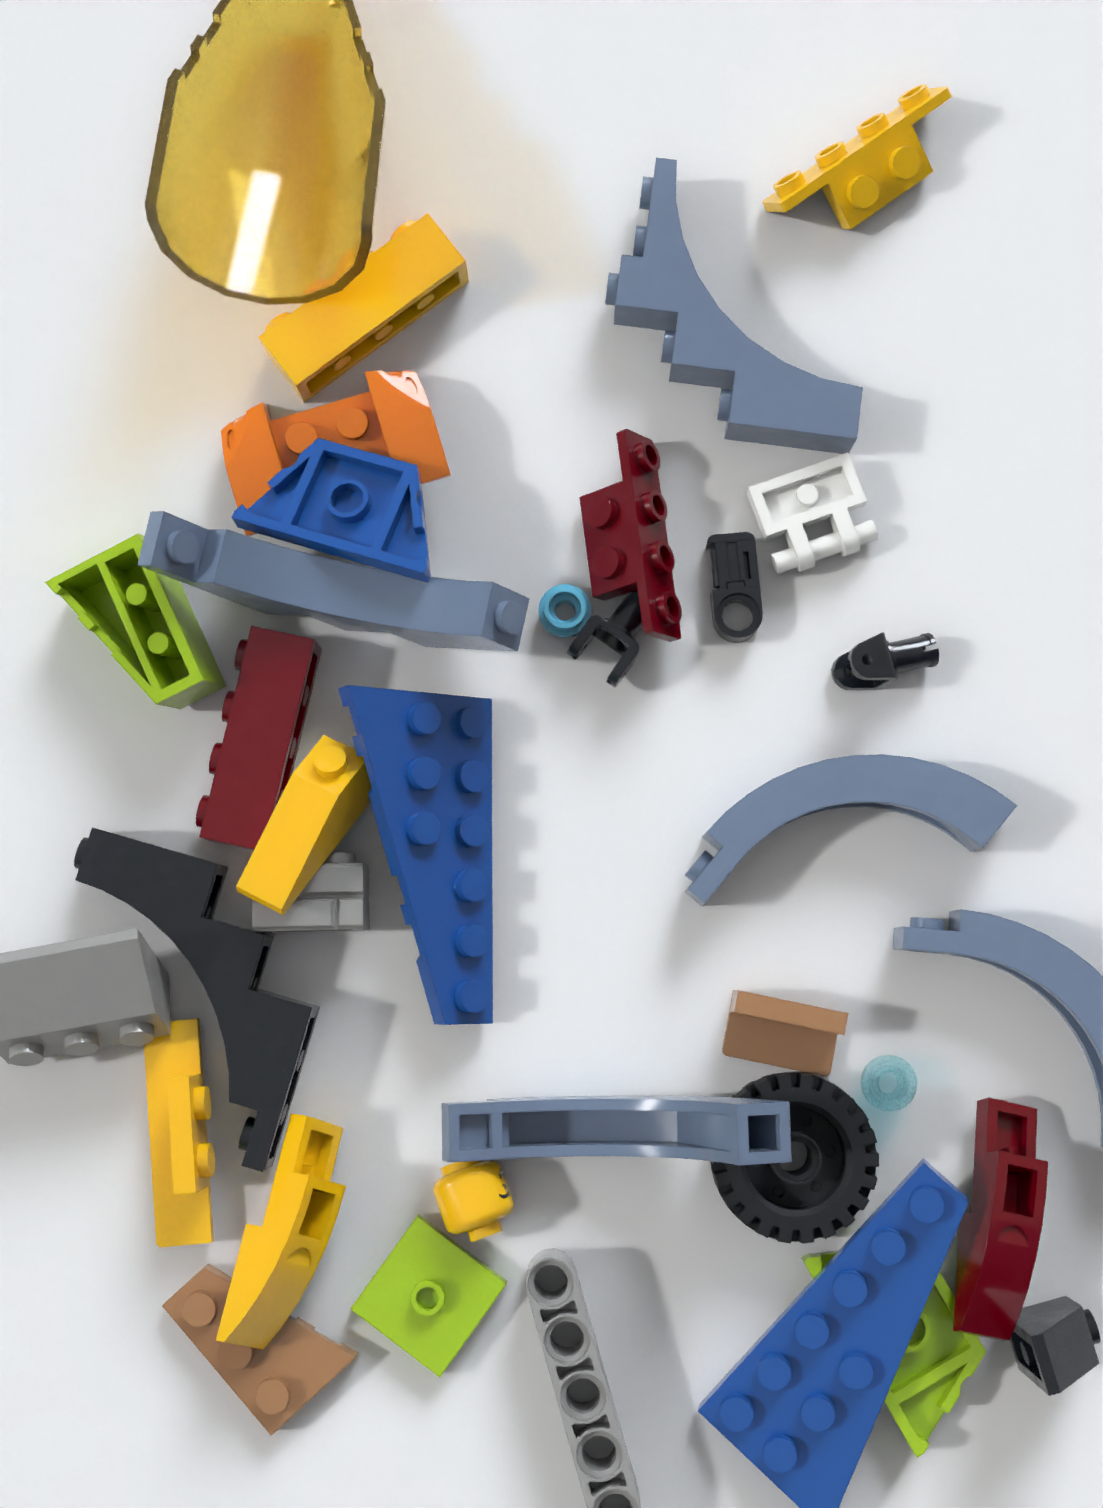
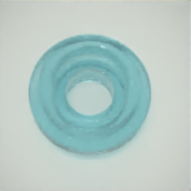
[861,1055,917,1111]

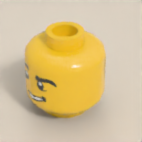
[433,1160,514,1242]

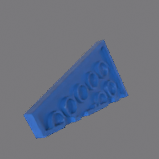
[338,685,493,1025]
[698,1158,969,1508]

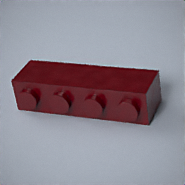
[196,626,322,851]

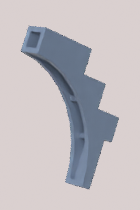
[605,157,863,454]

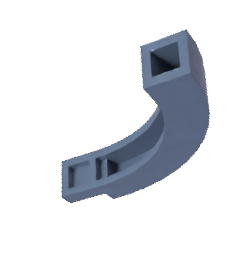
[684,754,1018,905]
[892,909,1103,1147]
[441,1096,792,1166]

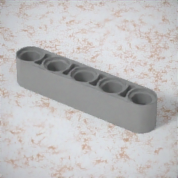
[525,1248,641,1508]

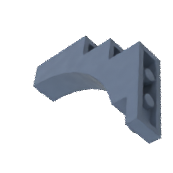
[138,511,530,652]

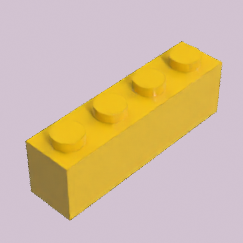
[258,213,469,403]

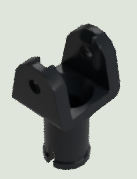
[567,590,643,688]
[831,632,939,690]

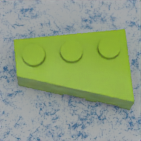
[45,533,227,709]

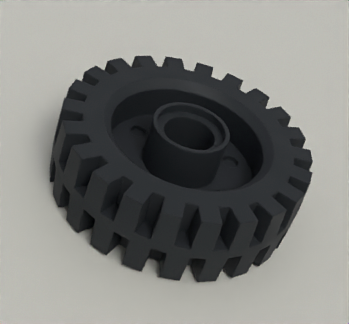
[710,1072,879,1244]

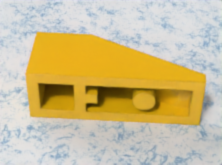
[236,735,371,915]

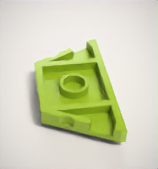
[801,1252,987,1458]

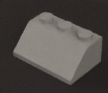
[0,928,171,1066]

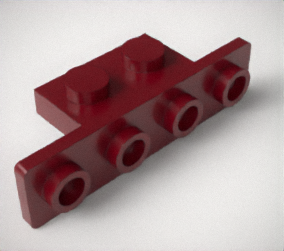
[579,429,682,642]

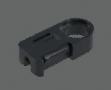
[705,532,763,643]

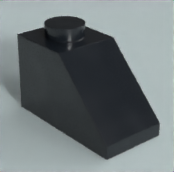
[1010,1296,1101,1396]

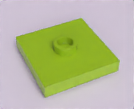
[350,1214,507,1378]

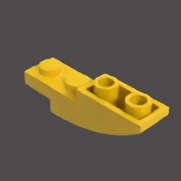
[216,1113,346,1350]

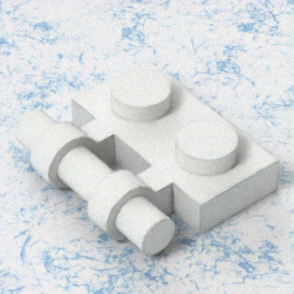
[746,452,878,574]

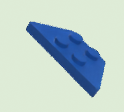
[231,438,431,583]

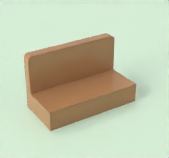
[722,990,849,1076]

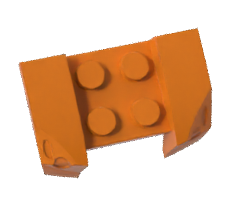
[221,370,451,536]

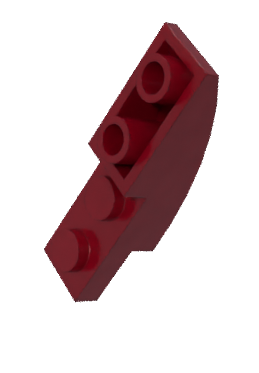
[953,1097,1048,1341]

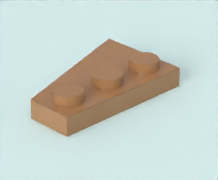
[162,1264,358,1435]

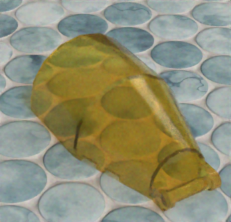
[145,0,386,305]

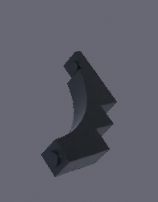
[74,827,320,1172]

